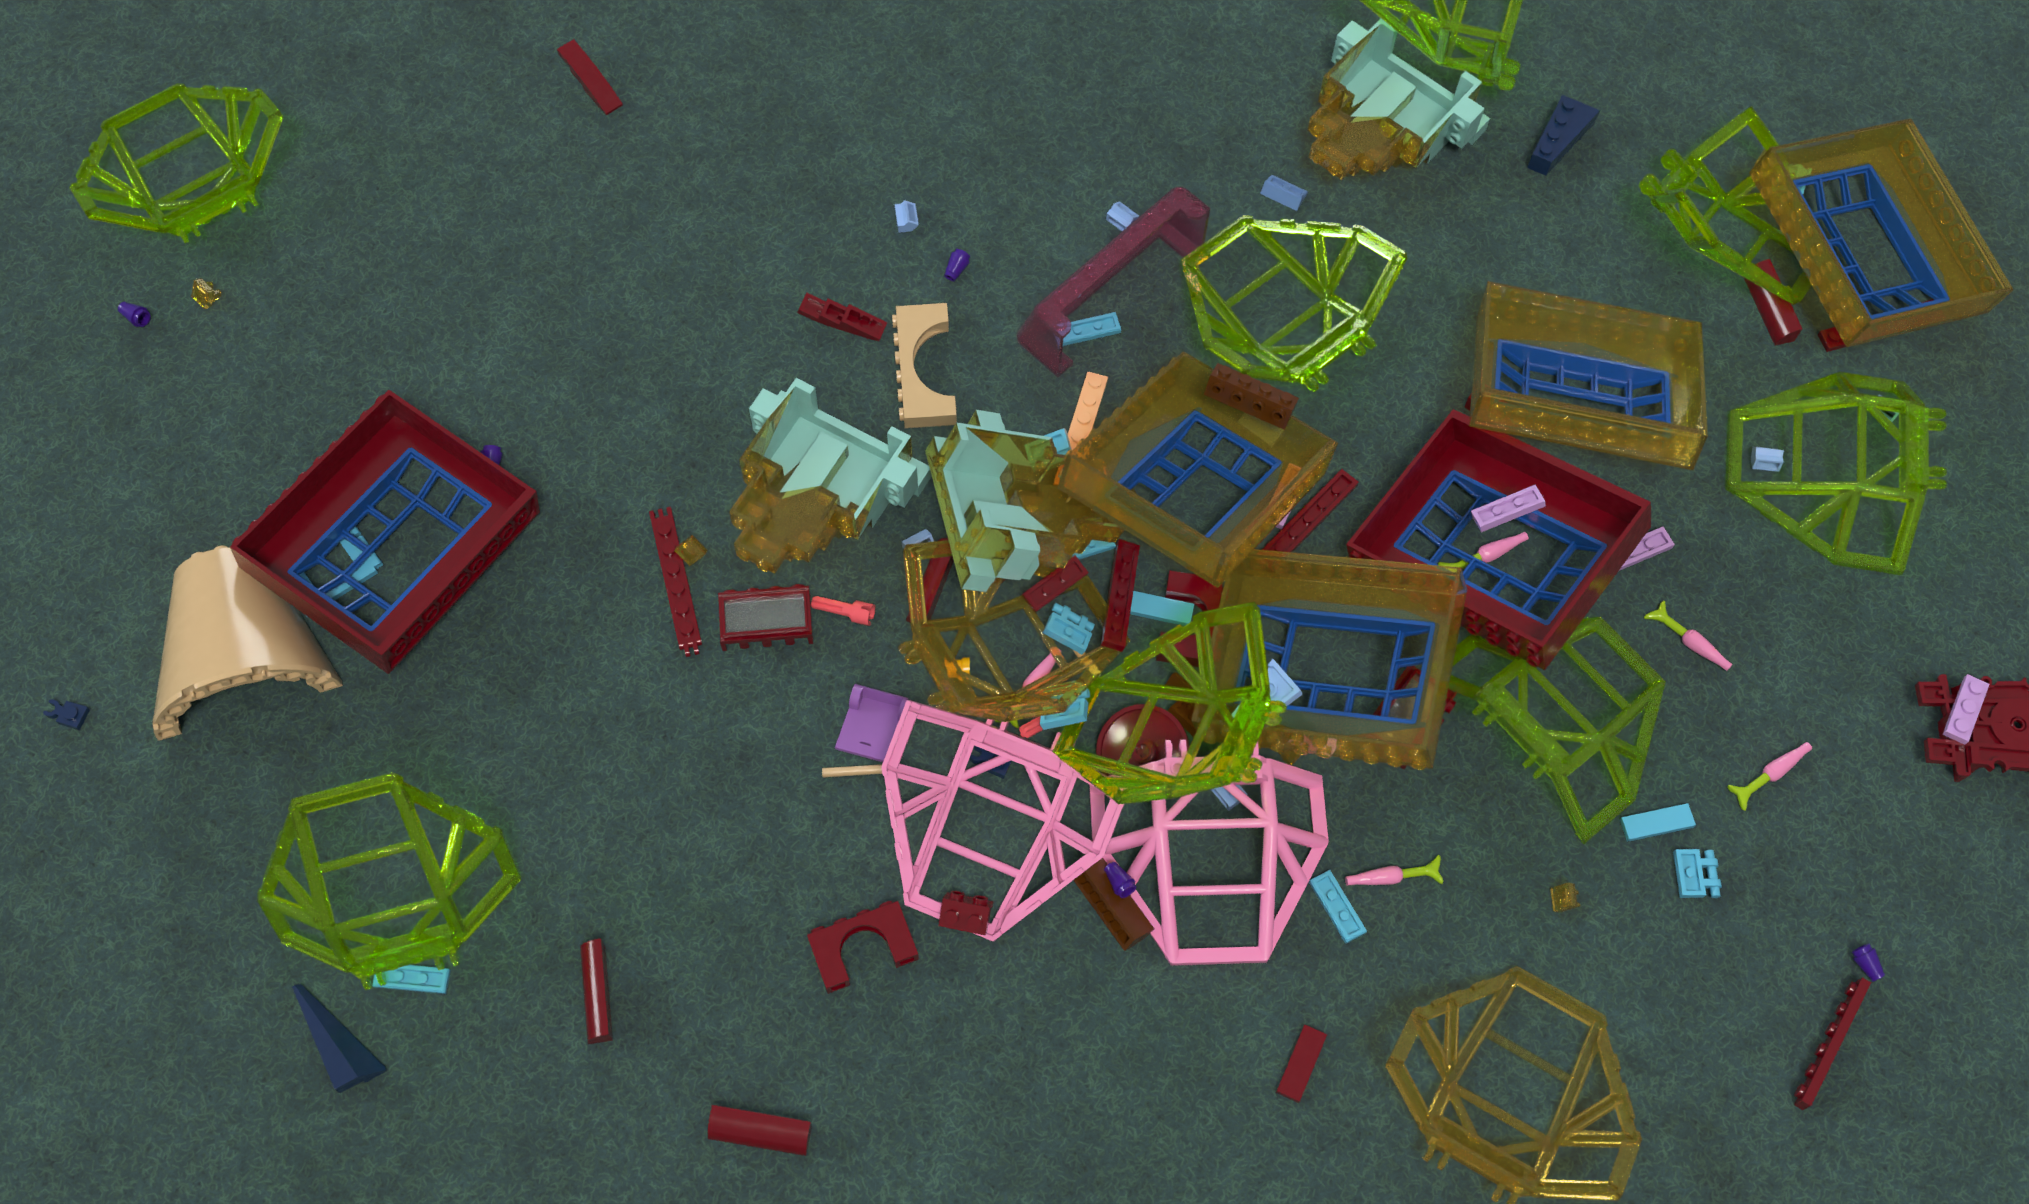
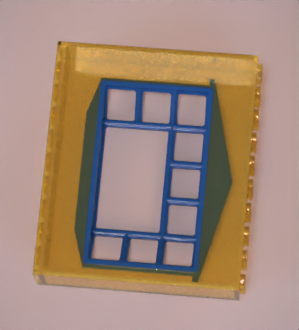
[1749,118,2014,347]
[1469,281,1708,470]
[1057,351,1338,588]
[1191,547,1467,770]

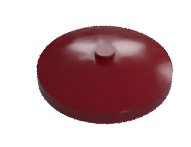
[1096,704,1190,798]

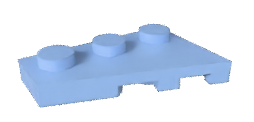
[1230,659,1302,738]

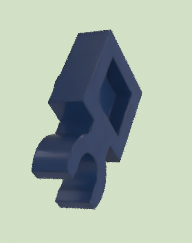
[43,700,90,730]
[970,746,1012,779]

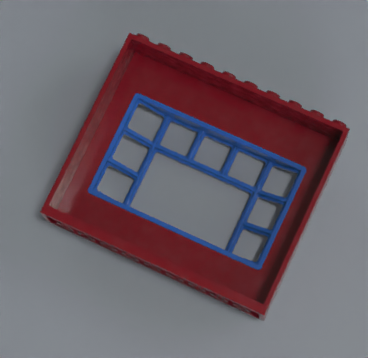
[230,390,540,674]
[1346,409,1651,670]

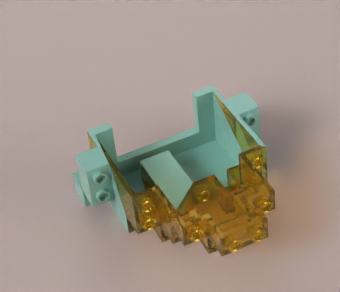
[1307,17,1490,180]
[729,378,932,574]
[925,410,1138,592]

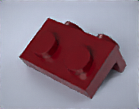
[938,891,994,935]

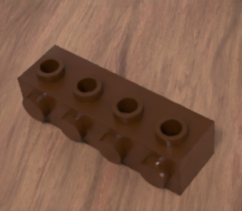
[1204,363,1299,430]

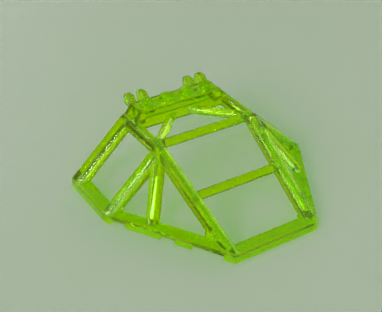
[1360,0,1523,91]
[69,83,283,243]
[1639,106,1819,305]
[1181,215,1407,392]
[1725,372,1947,575]
[1053,602,1287,804]
[1430,616,1666,844]
[257,772,521,990]

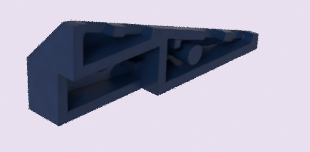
[292,984,387,1093]

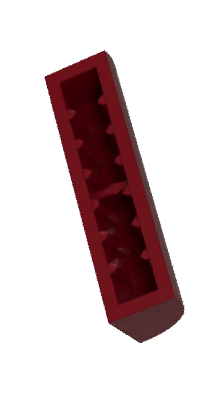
[1743,259,1803,346]
[906,538,954,628]
[580,938,613,1044]
[708,1105,812,1156]

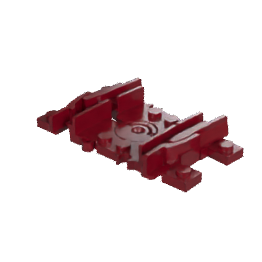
[1915,674,2029,782]

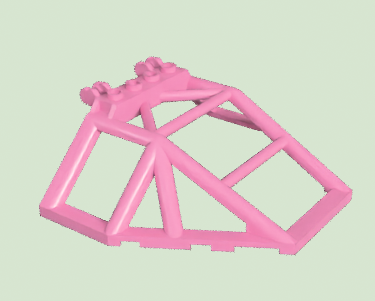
[881,700,1130,941]
[1089,738,1329,965]

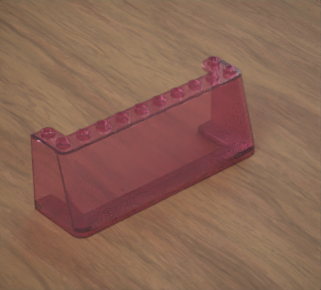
[1017,187,1210,377]

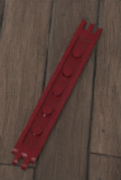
[649,506,702,657]

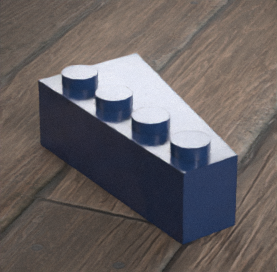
[1527,95,1600,176]

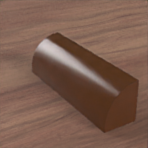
[1073,858,1154,951]

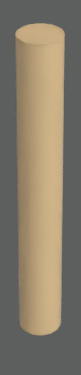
[822,764,882,777]

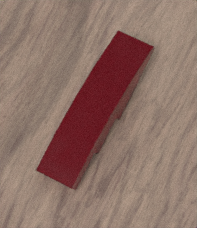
[557,39,623,115]
[797,292,887,341]

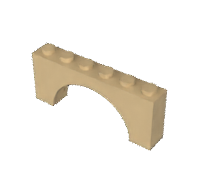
[892,303,957,428]

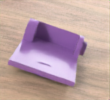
[835,684,909,762]

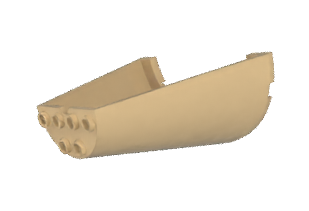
[153,546,343,741]

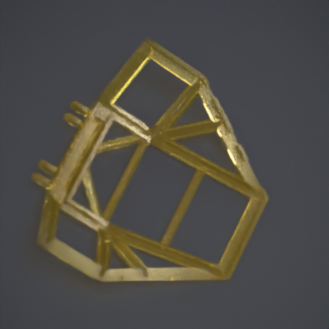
[898,540,1130,722]
[1385,966,1642,1204]

